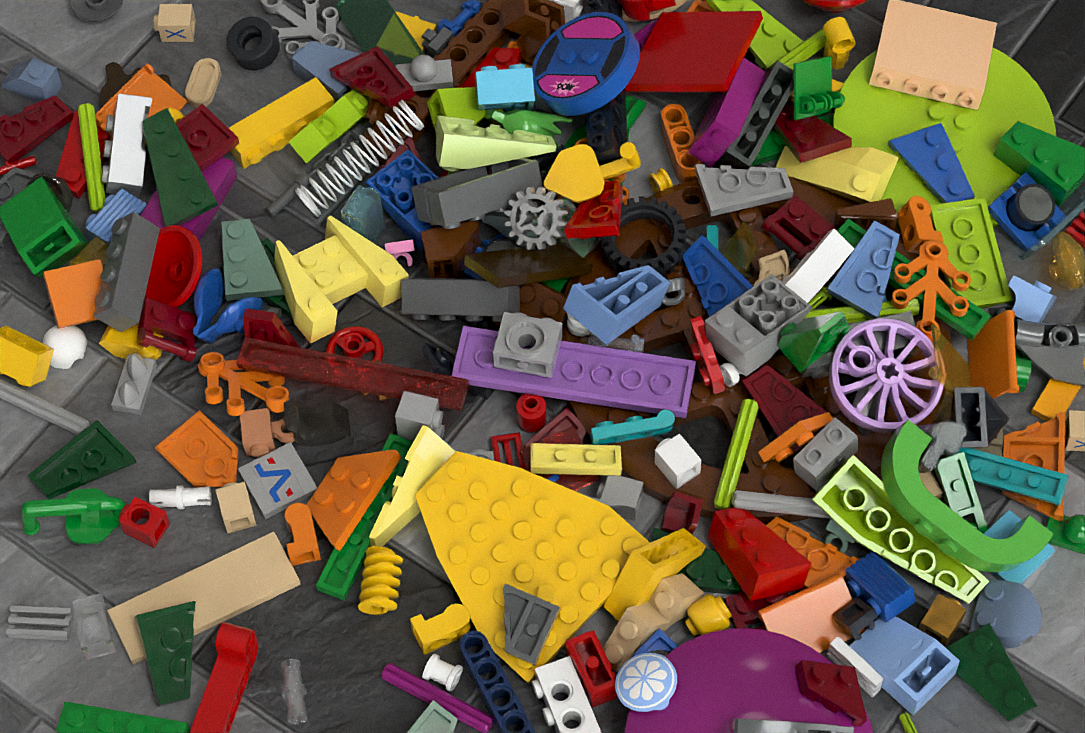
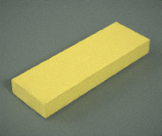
[530,443,622,476]

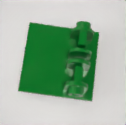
[793,56,845,120]

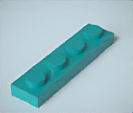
[946,443,1069,506]

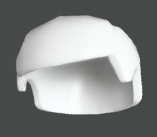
[43,325,88,369]

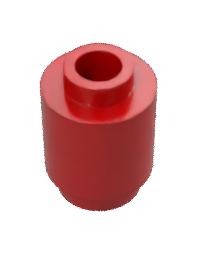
[516,394,547,433]

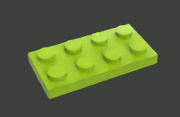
[930,198,1012,308]

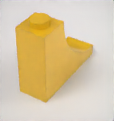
[604,528,706,621]

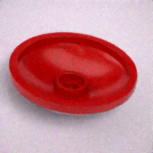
[144,225,203,308]

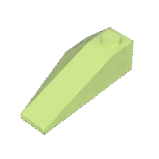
[436,115,556,171]

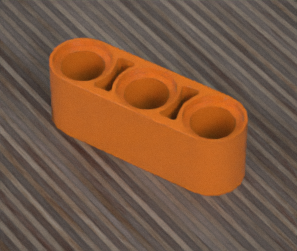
[661,104,702,183]

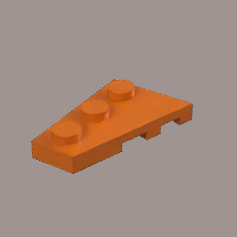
[766,517,860,589]

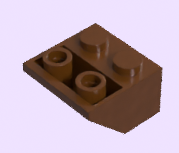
[421,221,480,278]

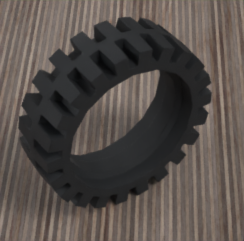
[601,196,686,277]

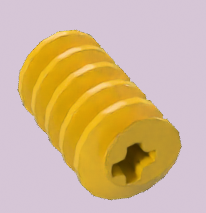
[358,546,403,615]

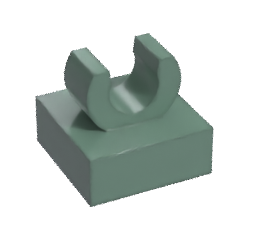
[825,518,856,554]

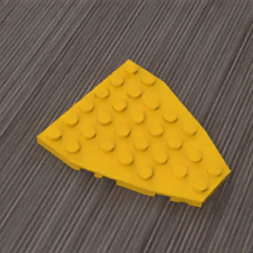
[415,451,650,684]

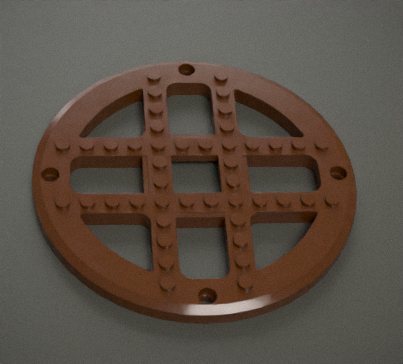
[562,177,952,524]

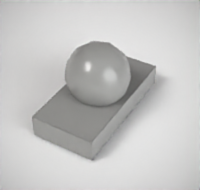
[396,55,454,91]

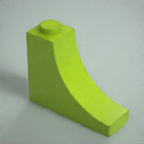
[427,87,504,175]

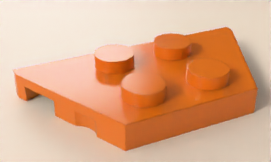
[1002,412,1065,521]
[306,450,401,551]

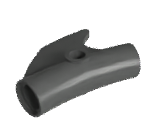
[1014,319,1085,386]

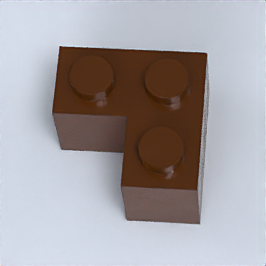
[502,0,565,62]

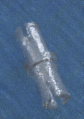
[280,659,308,724]

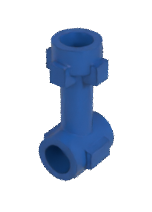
[437,0,482,36]

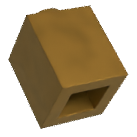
[919,594,966,648]

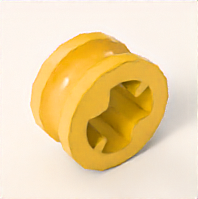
[648,168,673,194]

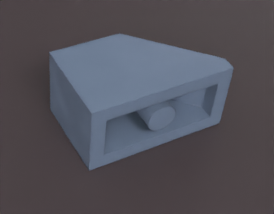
[1,58,63,102]

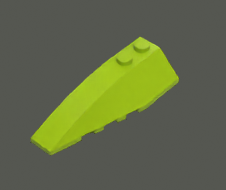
[812,455,989,604]

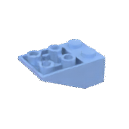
[849,616,960,715]

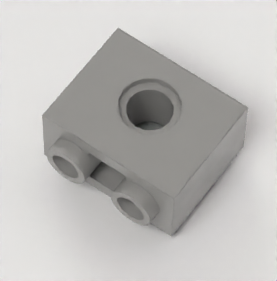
[493,312,562,378]

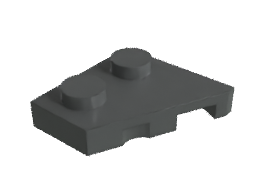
[503,583,561,666]

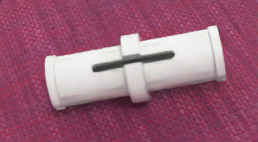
[149,486,212,510]

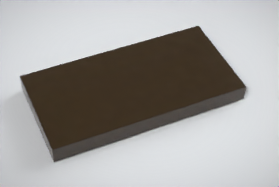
[464,242,593,288]

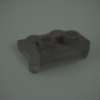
[916,421,967,473]

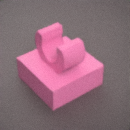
[384,239,415,266]

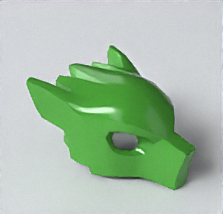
[485,109,572,172]

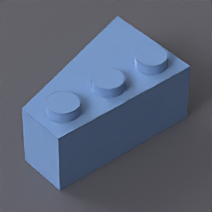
[563,265,670,345]

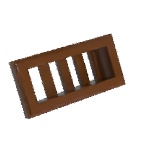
[834,198,898,231]

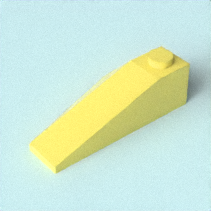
[776,146,899,204]
[369,425,456,547]

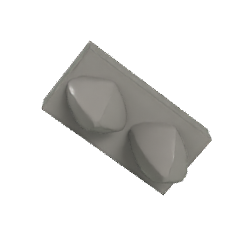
[111,353,157,415]

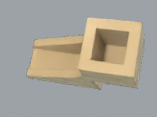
[603,573,704,672]

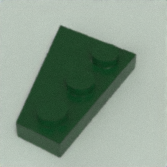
[28,420,137,500]
[134,601,196,707]
[946,623,1038,722]

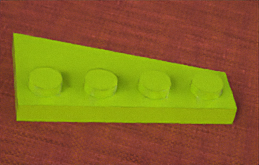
[706,0,804,69]

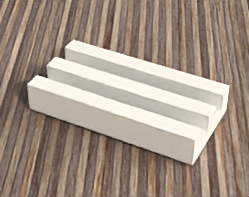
[827,637,883,698]

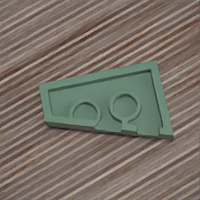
[221,219,284,301]

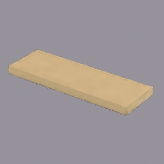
[107,532,301,665]

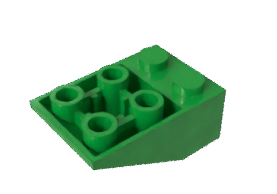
[0,176,90,278]

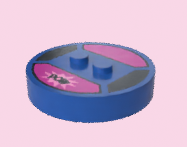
[532,12,640,116]

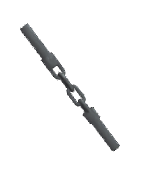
[265,108,390,218]

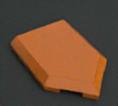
[155,410,239,487]

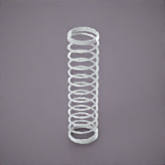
[295,100,424,217]

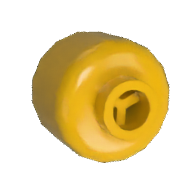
[685,594,732,637]

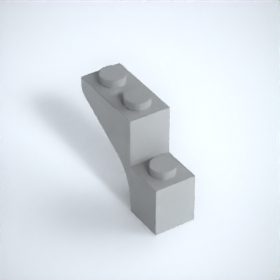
[585,475,644,521]

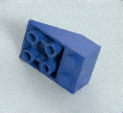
[366,150,443,251]

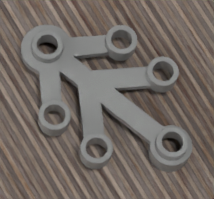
[261,0,345,59]

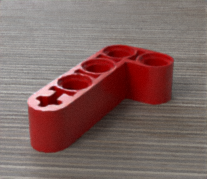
[190,622,259,733]

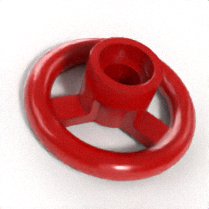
[326,326,384,378]

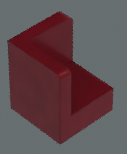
[660,492,703,534]

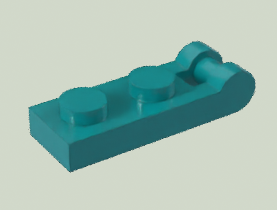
[590,410,675,445]

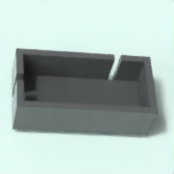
[411,158,543,229]

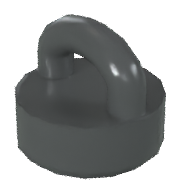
[662,277,686,306]

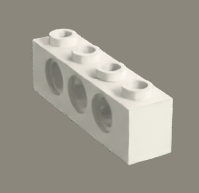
[531,656,601,733]

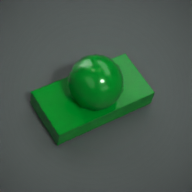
[1046,514,1085,554]

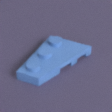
[827,220,900,319]

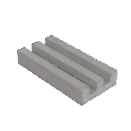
[6,605,73,641]

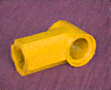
[823,17,855,70]

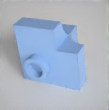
[1008,275,1057,322]

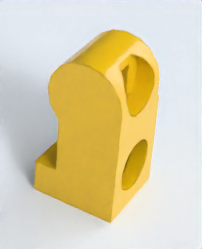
[410,604,471,655]

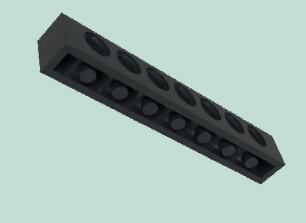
[583,0,628,166]

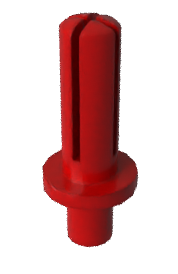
[0,155,36,176]

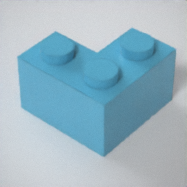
[475,64,535,112]

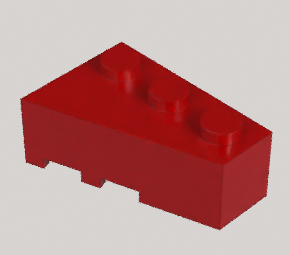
[707,507,812,601]

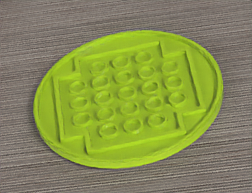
[832,47,1056,227]

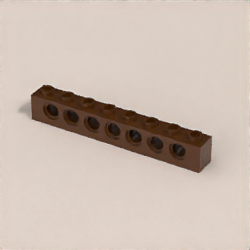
[363,0,516,165]

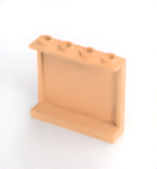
[869,0,997,110]

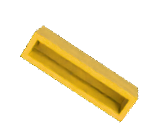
[229,77,335,169]

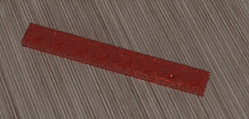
[236,337,470,411]

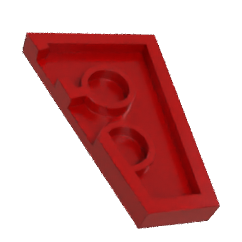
[564,180,623,240]

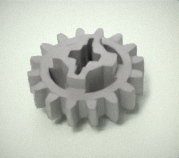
[504,187,568,250]

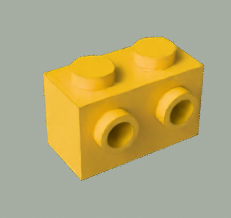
[0,325,54,387]

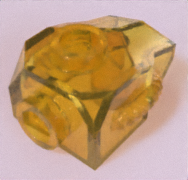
[1049,232,1085,290]

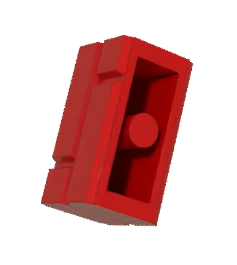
[565,630,618,708]

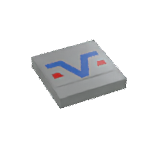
[237,442,317,520]

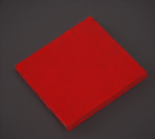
[625,11,763,92]

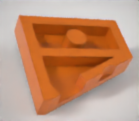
[758,412,833,462]

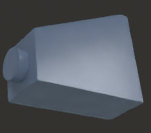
[291,41,360,103]

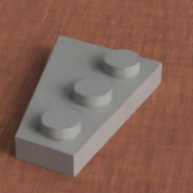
[694,164,794,217]

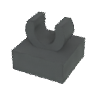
[422,27,453,58]

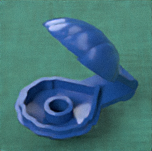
[193,268,263,344]

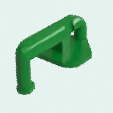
[21,488,126,544]

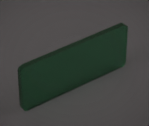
[334,0,425,67]

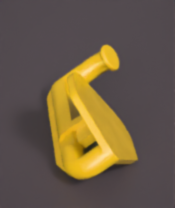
[544,142,641,203]

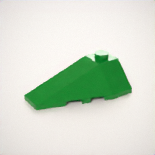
[777,311,851,373]

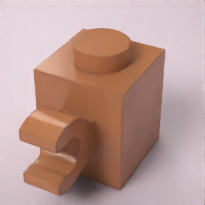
[240,408,295,457]

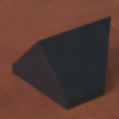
[950,387,1009,448]

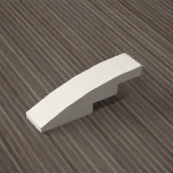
[781,229,854,303]

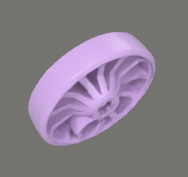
[829,319,944,433]

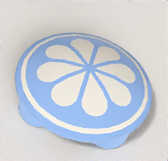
[615,653,677,712]

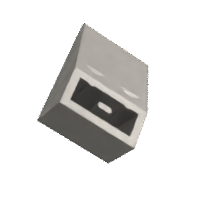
[705,274,812,376]

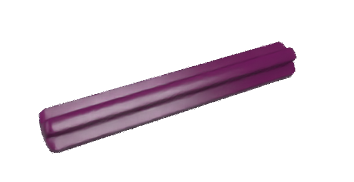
[382,663,493,733]

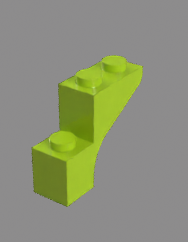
[289,89,370,164]

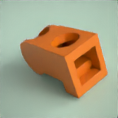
[898,196,943,254]
[285,503,321,566]

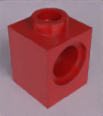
[119,497,170,548]

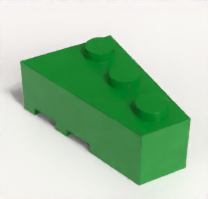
[994,121,1085,207]

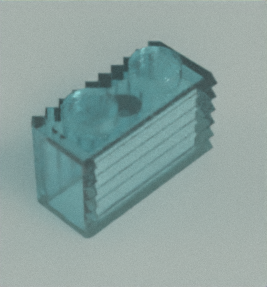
[340,185,385,243]

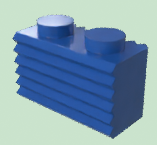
[845,551,915,622]

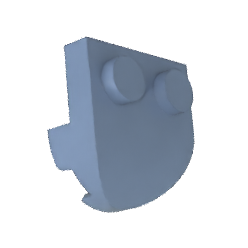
[969,578,1042,648]

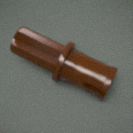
[365,98,389,124]

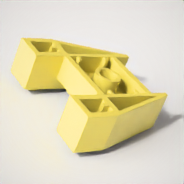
[274,216,409,344]

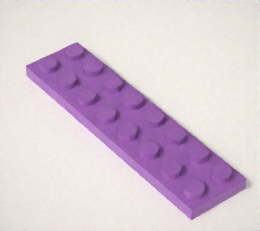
[451,326,696,418]

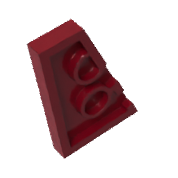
[329,46,415,108]
[743,365,834,456]

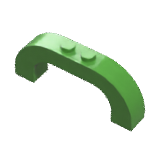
[881,420,1053,572]

